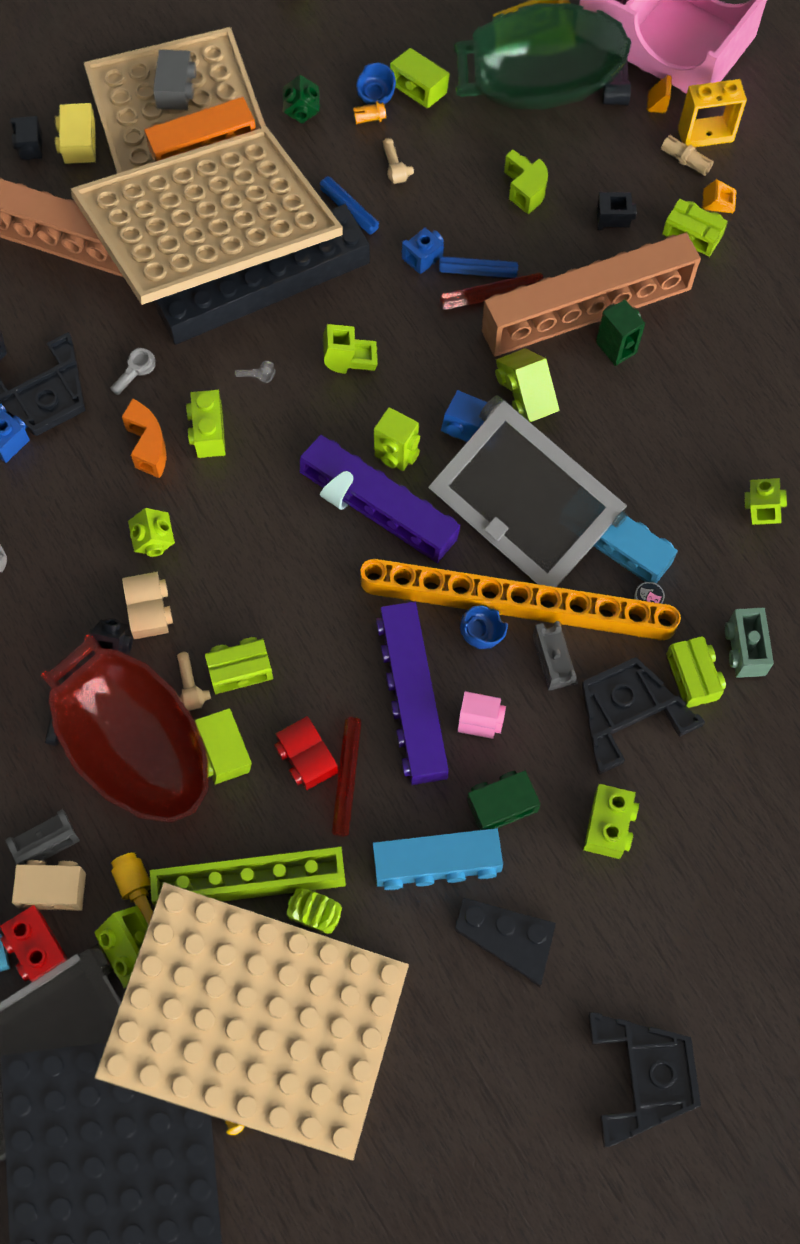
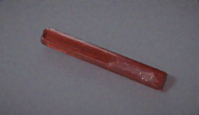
[440,273,544,310]
[332,717,361,836]

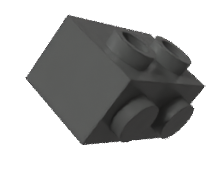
[153,50,197,110]

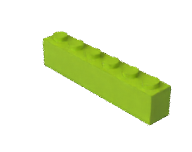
[150,847,346,906]

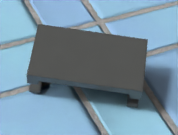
[533,621,578,691]
[5,809,80,865]

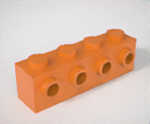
[144,97,256,162]

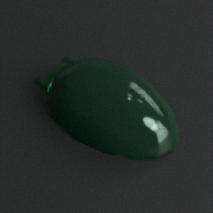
[454,4,631,110]

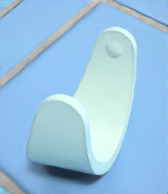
[320,471,353,510]

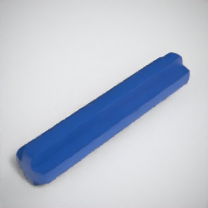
[320,176,379,234]
[439,256,518,278]

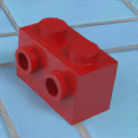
[0,905,68,982]

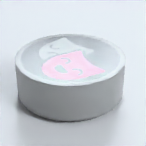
[634,582,665,604]

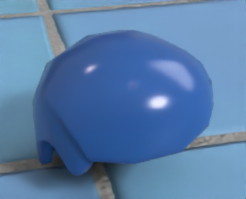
[356,62,396,105]
[460,605,508,649]

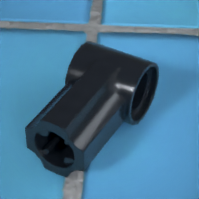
[603,55,631,105]

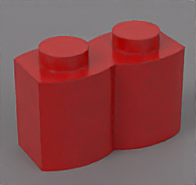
[274,716,339,790]

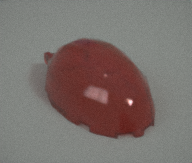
[42,634,209,823]

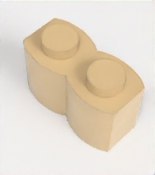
[122,572,173,639]

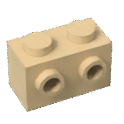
[12,860,86,911]

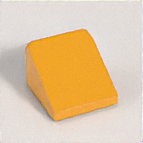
[647,75,672,113]
[702,179,736,213]

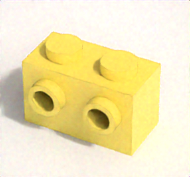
[55,103,96,164]

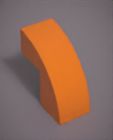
[122,399,166,478]

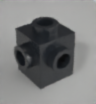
[87,618,133,666]

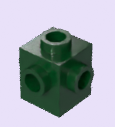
[283,74,320,124]

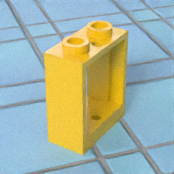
[678,79,747,147]

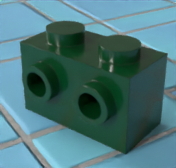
[596,299,645,366]
[467,770,541,830]

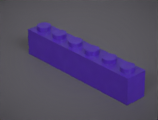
[300,435,460,564]
[376,601,449,785]

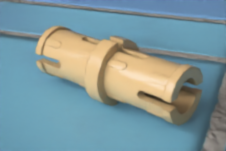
[661,135,714,176]

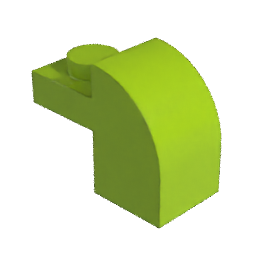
[504,150,548,214]
[323,324,377,374]

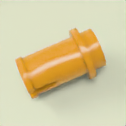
[353,101,386,125]

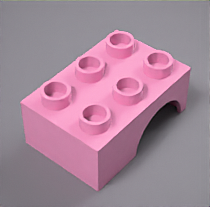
[575,0,767,94]

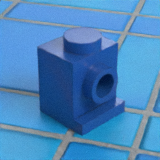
[402,228,444,275]

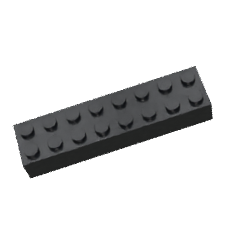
[153,204,370,345]

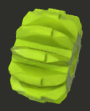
[286,888,342,934]

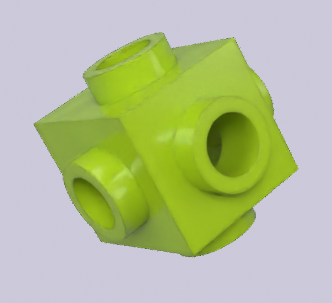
[745,478,787,525]
[128,508,175,557]

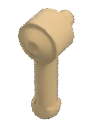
[383,138,414,184]
[177,652,211,711]

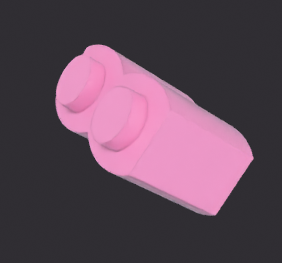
[458,691,506,739]

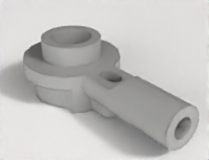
[110,348,156,395]

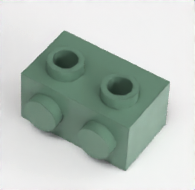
[725,608,774,678]

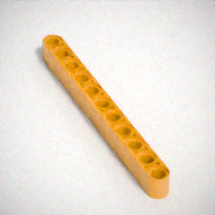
[360,559,681,640]

